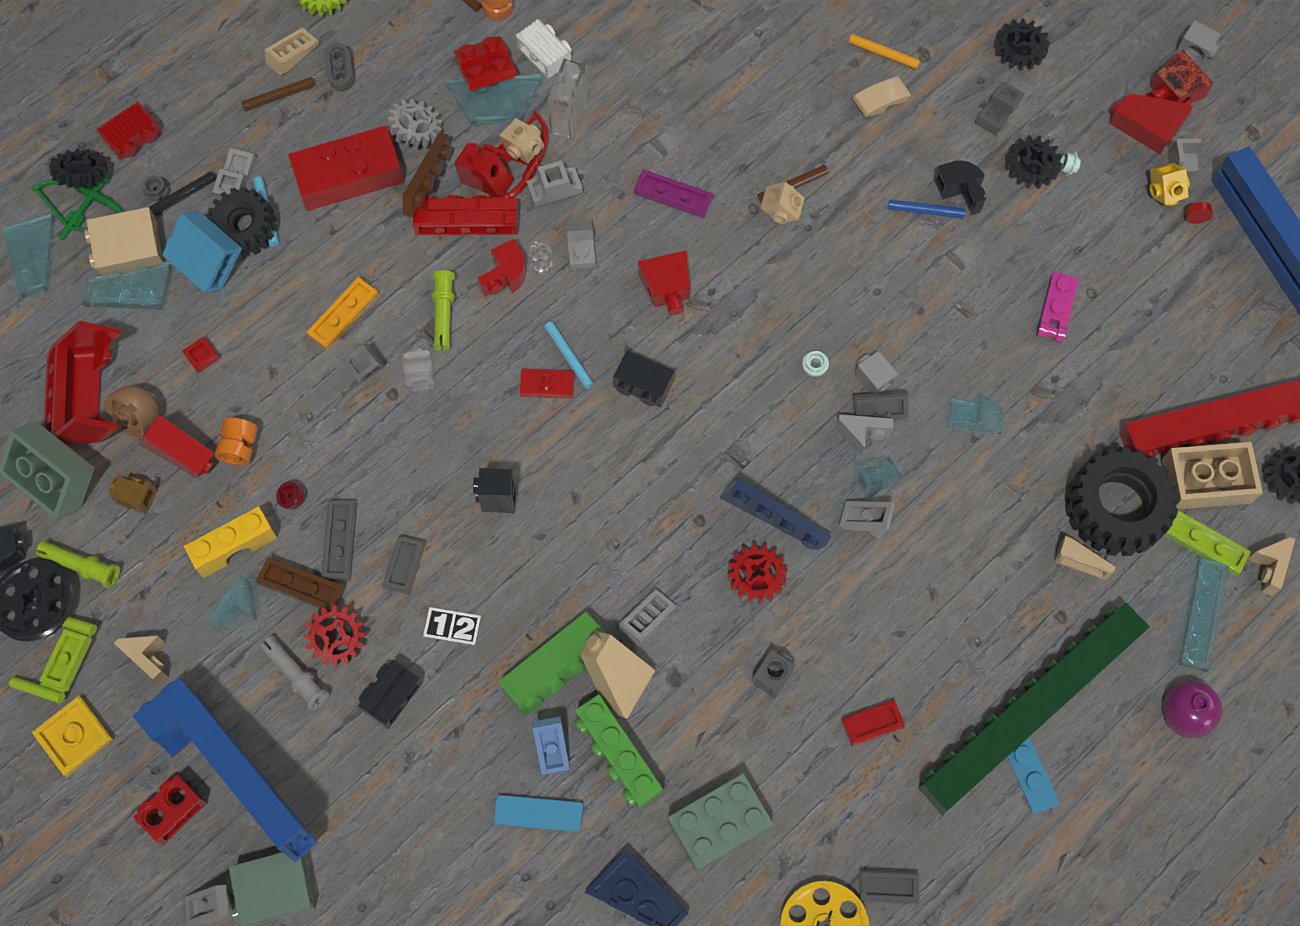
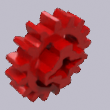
[727,544,788,605]
[303,605,366,666]

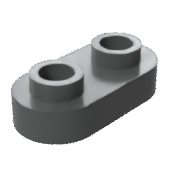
[325,43,354,90]

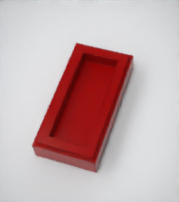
[841,700,905,747]

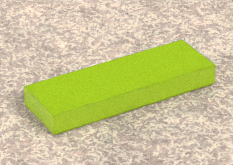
[1164,510,1251,576]

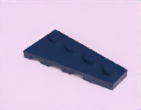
[719,478,831,550]

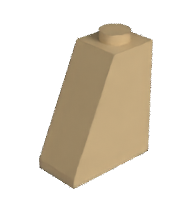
[580,631,655,719]

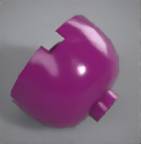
[1161,680,1222,738]

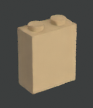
[85,207,164,276]

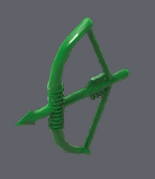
[31,170,123,240]

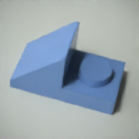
[532,717,570,775]

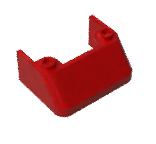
[44,320,121,445]

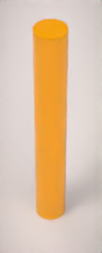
[849,34,921,70]

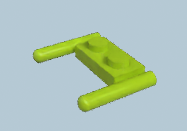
[9,610,97,704]

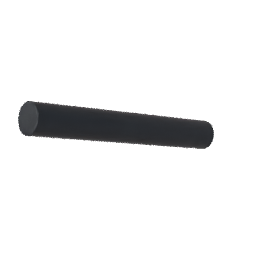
[149,171,216,215]

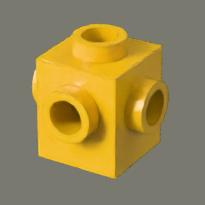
[1149,163,1190,206]

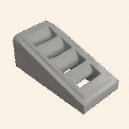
[618,589,677,649]

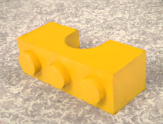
[184,506,278,578]

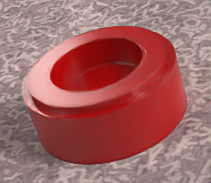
[1185,202,1213,224]

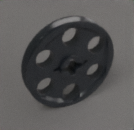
[0,559,75,642]

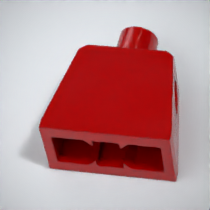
[454,143,513,198]
[638,250,690,316]

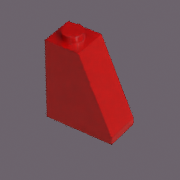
[1109,93,1193,155]
[138,415,214,478]

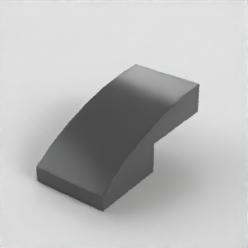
[975,81,1025,135]

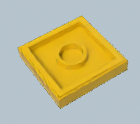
[31,696,114,777]

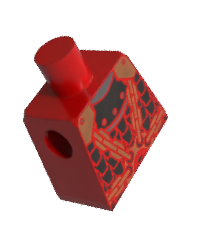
[1148,50,1214,104]

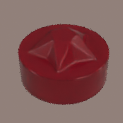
[276,481,305,510]

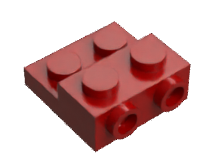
[454,36,517,91]

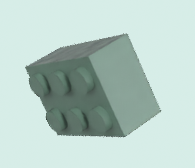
[0,421,95,520]
[667,773,774,873]

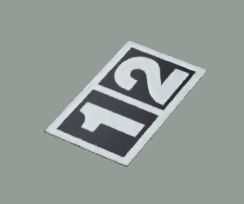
[423,607,481,645]

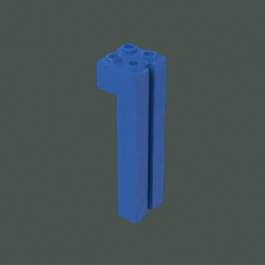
[1212,146,1300,315]
[133,677,319,863]

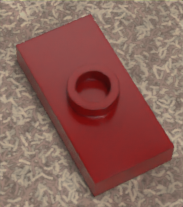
[519,369,574,399]

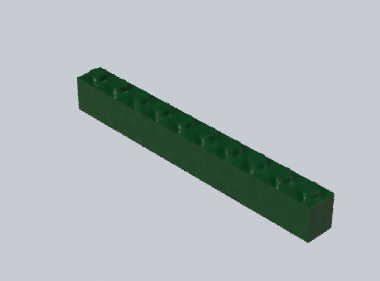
[919,602,1150,816]

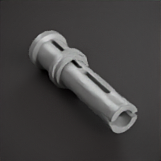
[259,636,329,711]

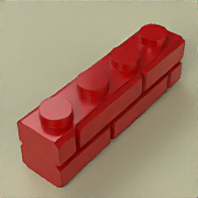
[413,195,518,236]

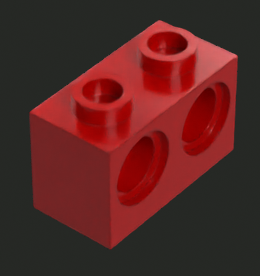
[133,775,207,846]

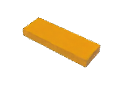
[306,277,379,351]

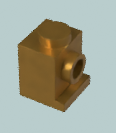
[109,476,158,514]

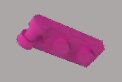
[1037,271,1079,343]

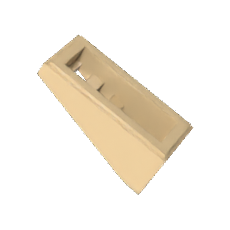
[265,27,319,76]
[1054,535,1116,580]

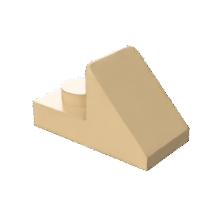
[1248,537,1295,596]
[114,636,168,686]

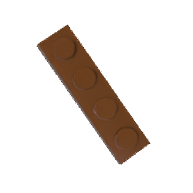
[403,132,452,217]

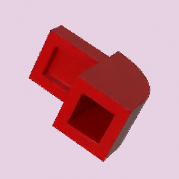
[477,238,526,297]

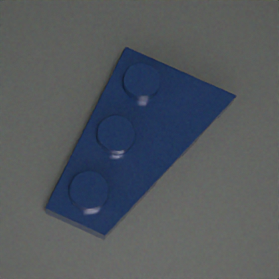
[585,850,689,926]

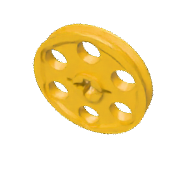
[779,881,869,926]

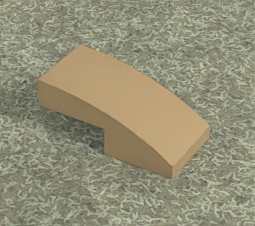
[853,77,911,117]

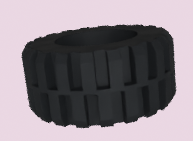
[1066,447,1179,557]

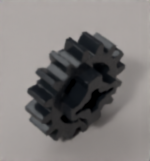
[994,18,1050,70]
[1006,135,1063,189]
[49,148,108,189]
[1264,446,1300,504]

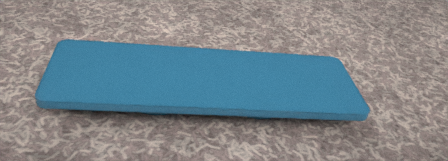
[1008,738,1059,814]
[494,795,583,832]

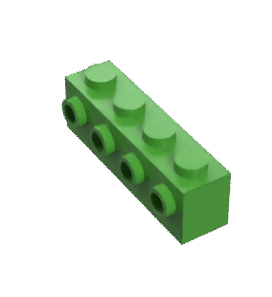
[498,612,607,716]
[574,694,663,811]

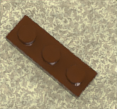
[256,557,345,612]

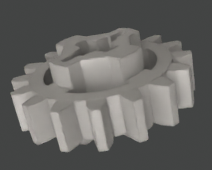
[386,99,442,149]

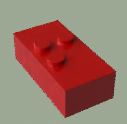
[288,125,404,211]

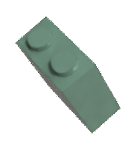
[226,852,315,926]

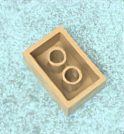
[1162,442,1263,510]

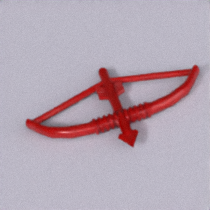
[483,111,549,198]

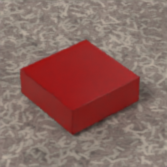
[182,337,220,373]

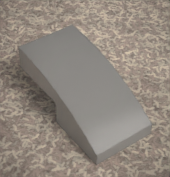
[212,148,257,196]

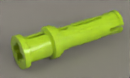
[431,270,455,350]
[36,540,120,589]

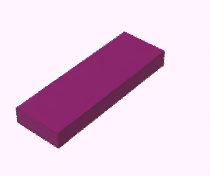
[634,169,714,219]

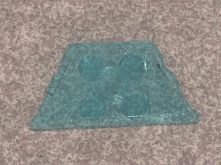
[446,74,542,126]

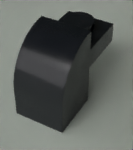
[933,160,986,215]

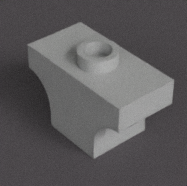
[526,160,583,207]

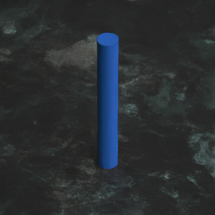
[888,199,965,219]

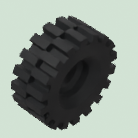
[208,187,277,257]

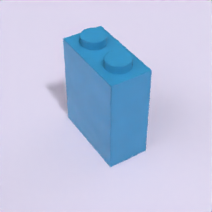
[162,211,242,293]

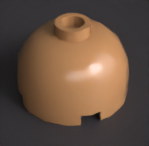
[104,385,159,440]

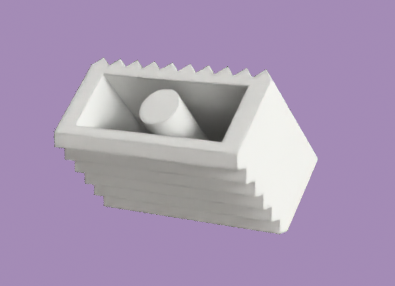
[516,19,571,79]

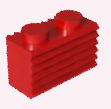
[97,102,161,160]

